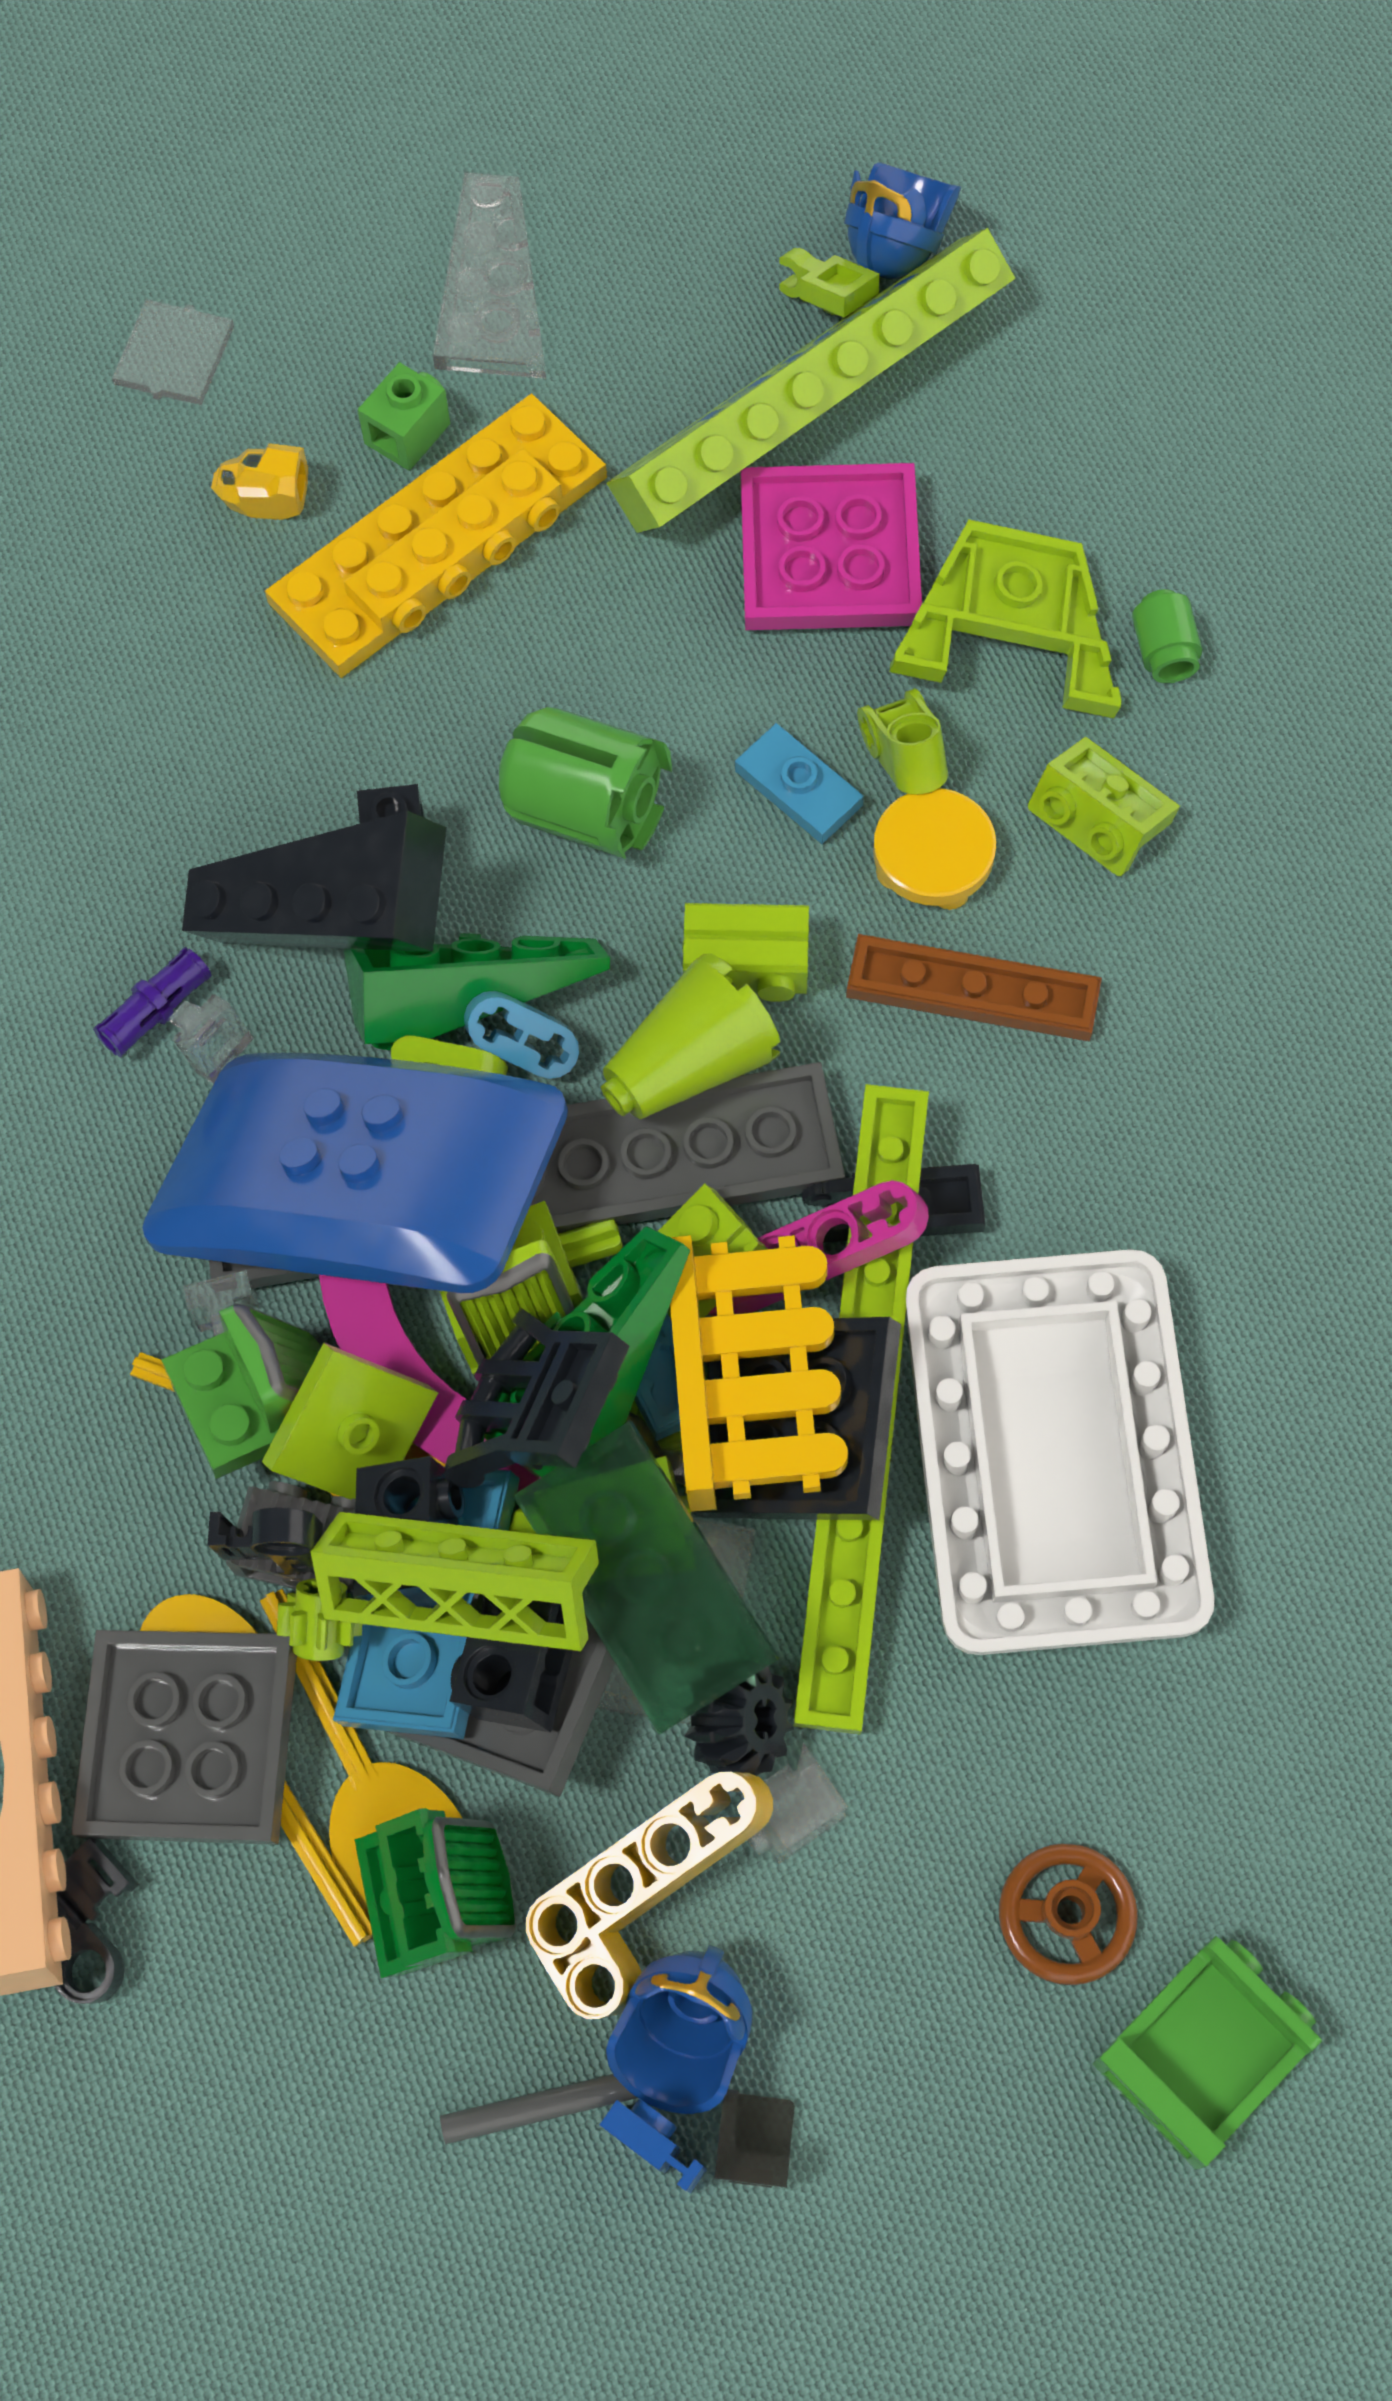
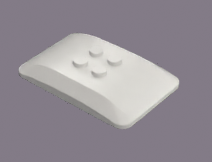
[906,1250,1214,1655]

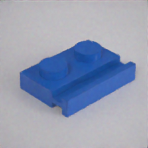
[599,2098,707,2193]

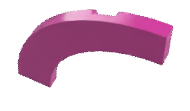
[319,1275,541,1497]

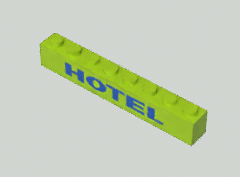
[606,228,1016,533]

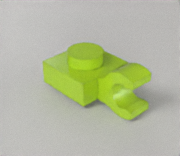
[779,248,880,318]

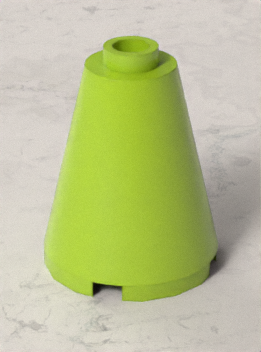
[601,953,780,1119]

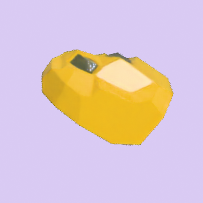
[211,443,308,520]

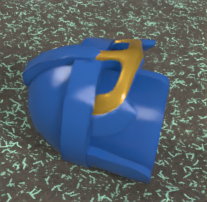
[844,162,961,280]
[606,1945,753,2114]

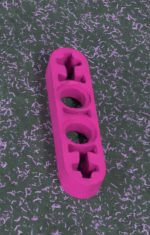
[708,1180,929,1317]

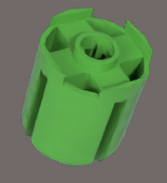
[499,707,672,859]

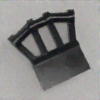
[444,1308,630,1488]

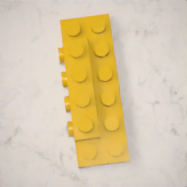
[265,393,607,678]

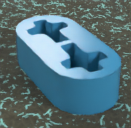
[464,991,579,1079]

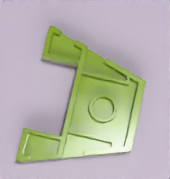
[889,519,1122,719]

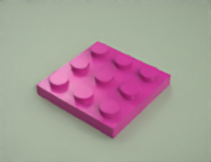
[741,463,922,630]

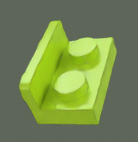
[1028,736,1180,876]

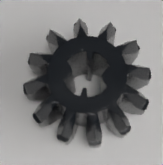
[683,1660,794,1776]

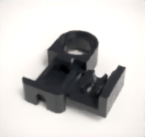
[207,1507,323,1575]
[54,1838,139,2004]

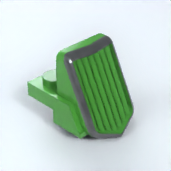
[161,1304,322,1479]

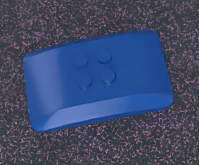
[142,1053,568,1293]

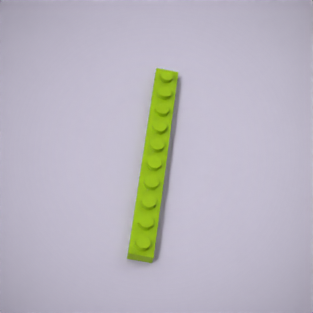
[793,1084,929,1735]

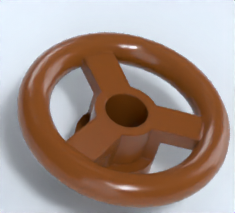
[999,1844,1138,1985]

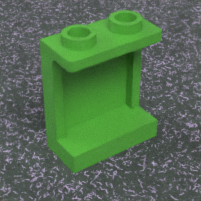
[1092,1936,1322,2170]

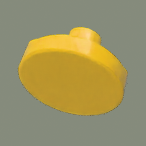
[873,788,996,910]

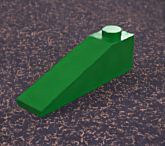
[343,933,610,1050]
[459,1226,690,1488]

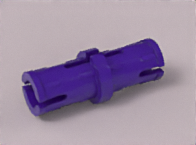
[93,947,212,1058]

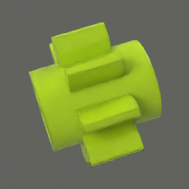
[277,1578,363,1661]

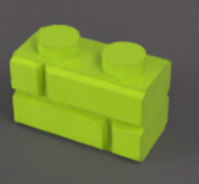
[683,903,809,1002]

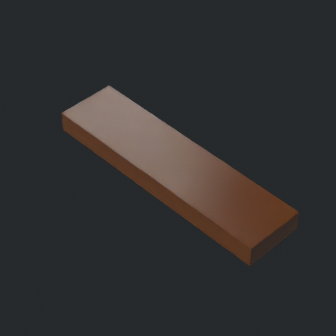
[846,934,1102,1042]

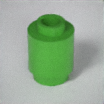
[1132,589,1202,683]

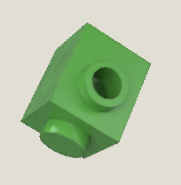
[357,362,451,471]

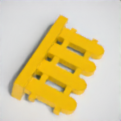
[670,1235,848,1512]

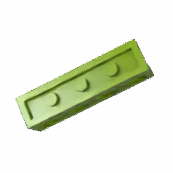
[311,1512,599,1651]

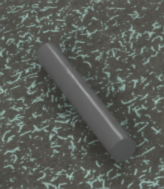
[440,2074,637,2144]

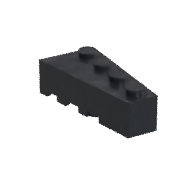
[182,811,447,952]

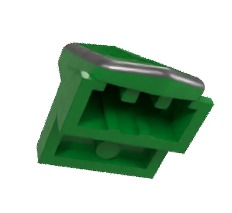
[355,1808,516,1979]

